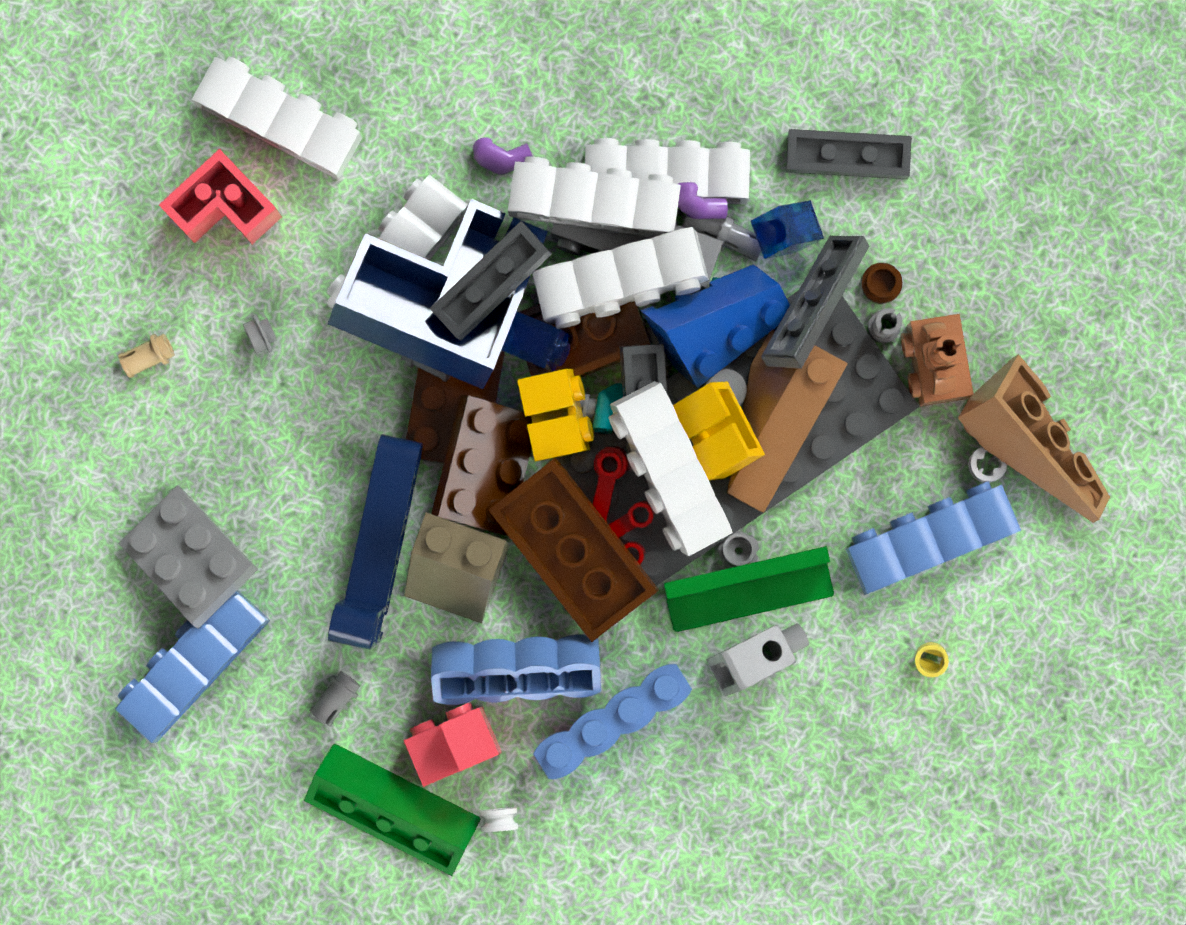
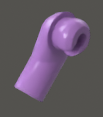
[473,137,533,175]
[678,182,728,219]

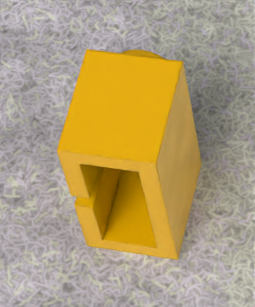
[517,369,594,462]
[673,381,765,480]

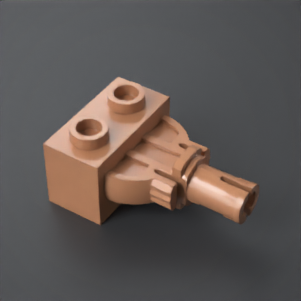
[901,313,974,407]

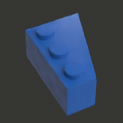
[641,264,790,388]

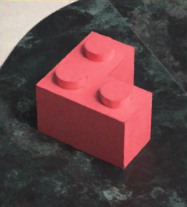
[159,149,282,245]
[403,702,502,787]

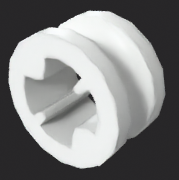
[968,447,1007,483]
[480,807,518,832]

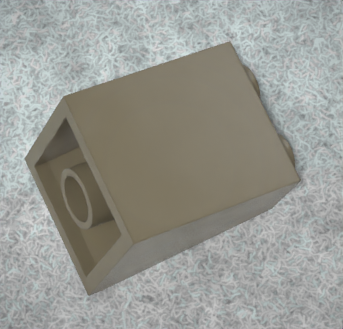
[404,513,510,624]

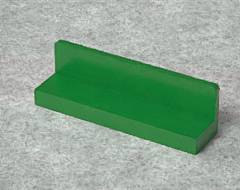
[663,546,834,632]
[304,744,481,876]

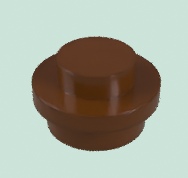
[861,263,903,304]

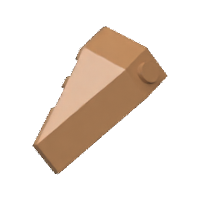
[727,330,848,513]
[958,354,1110,523]

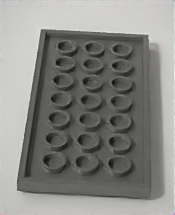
[556,290,919,586]

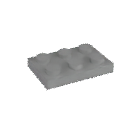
[118,485,258,629]

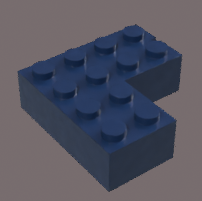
[328,199,548,389]

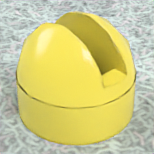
[914,642,949,677]

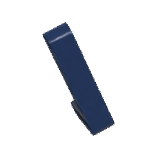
[328,434,423,650]

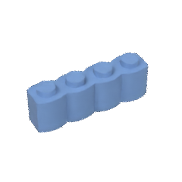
[845,481,1021,595]
[115,590,270,743]
[431,634,601,705]
[533,664,692,779]

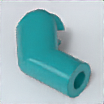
[592,383,623,434]

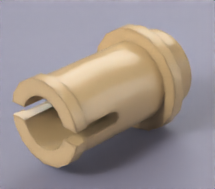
[118,334,175,378]

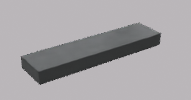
[761,235,870,369]

